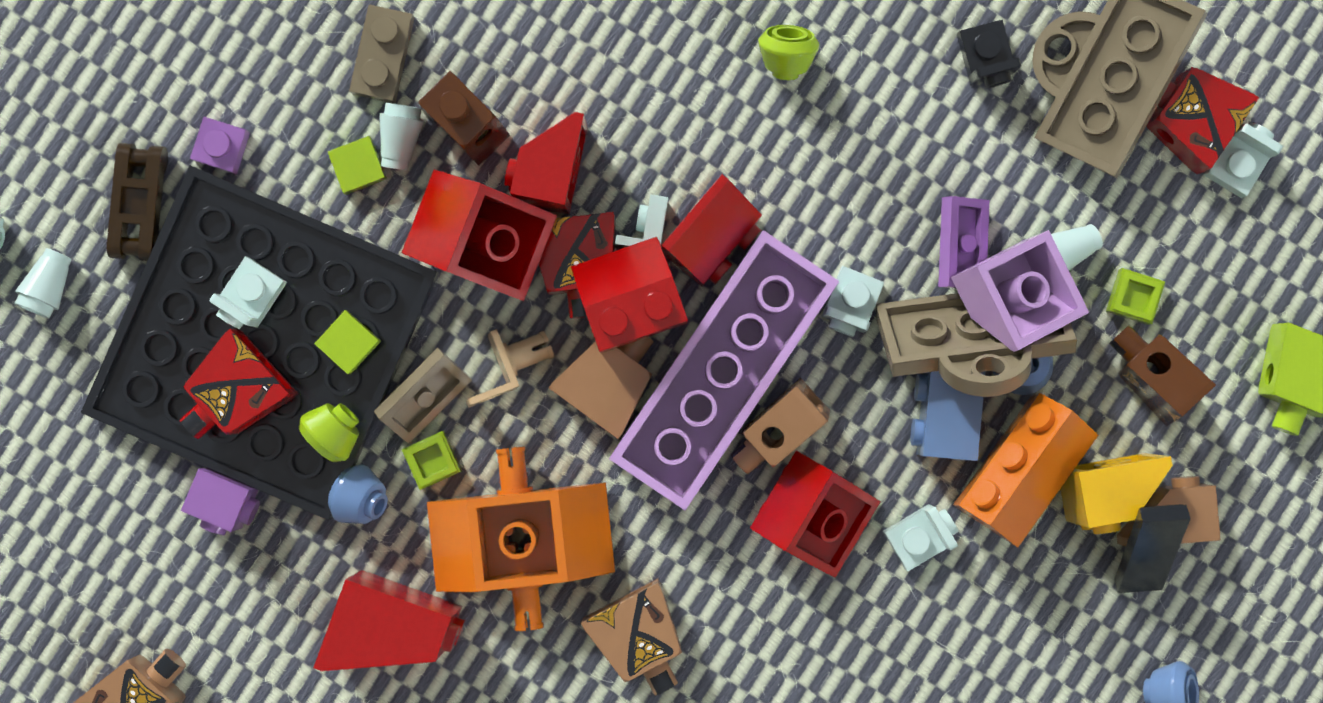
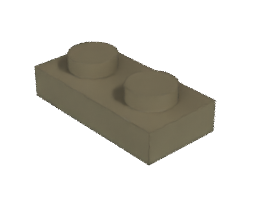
[349,5,415,104]
[374,348,472,444]

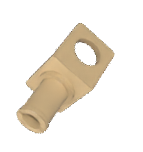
[466,329,554,408]

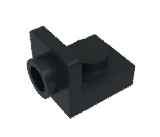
[957,19,1021,89]

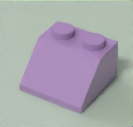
[951,230,1089,352]

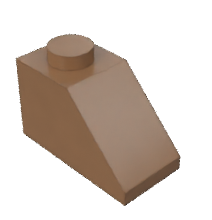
[1117,476,1221,547]

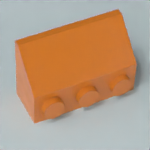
[953,393,1099,548]

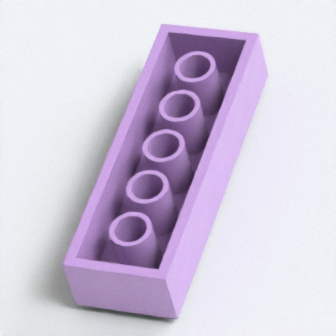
[609,230,839,510]

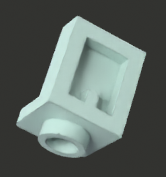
[1203,123,1283,198]
[615,194,668,249]
[209,256,287,329]
[821,266,884,337]
[883,504,959,571]

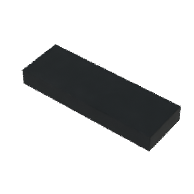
[1114,504,1191,593]

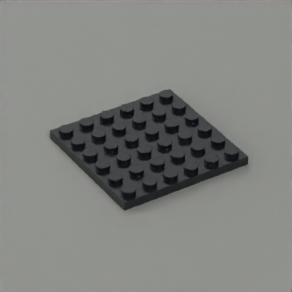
[81,165,439,520]

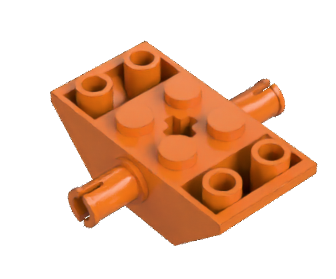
[427,446,615,631]

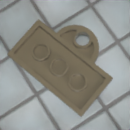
[1032,0,1207,179]
[876,293,1077,397]

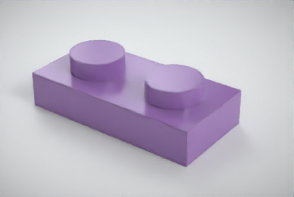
[938,196,990,289]

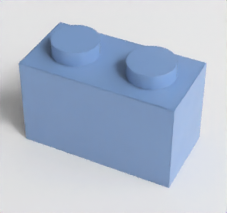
[910,371,986,461]

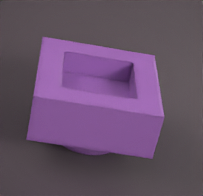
[190,117,250,174]

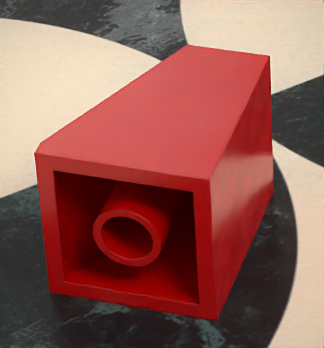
[401,169,557,301]
[313,570,466,671]

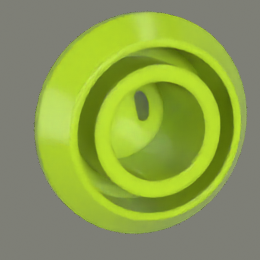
[758,25,820,80]
[299,403,359,462]

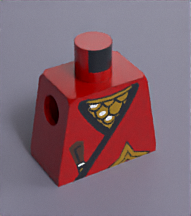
[1147,67,1259,174]
[539,212,616,319]
[180,329,298,439]

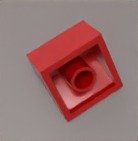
[504,112,588,215]
[662,174,762,287]
[571,237,688,353]
[750,450,881,578]

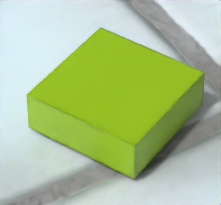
[327,136,387,195]
[1106,268,1165,325]
[314,310,381,375]
[401,431,462,490]

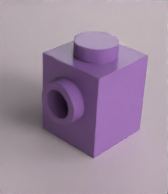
[181,468,260,535]

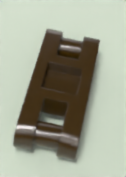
[106,143,168,261]

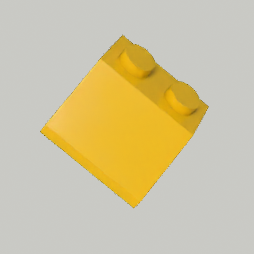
[1060,453,1173,534]

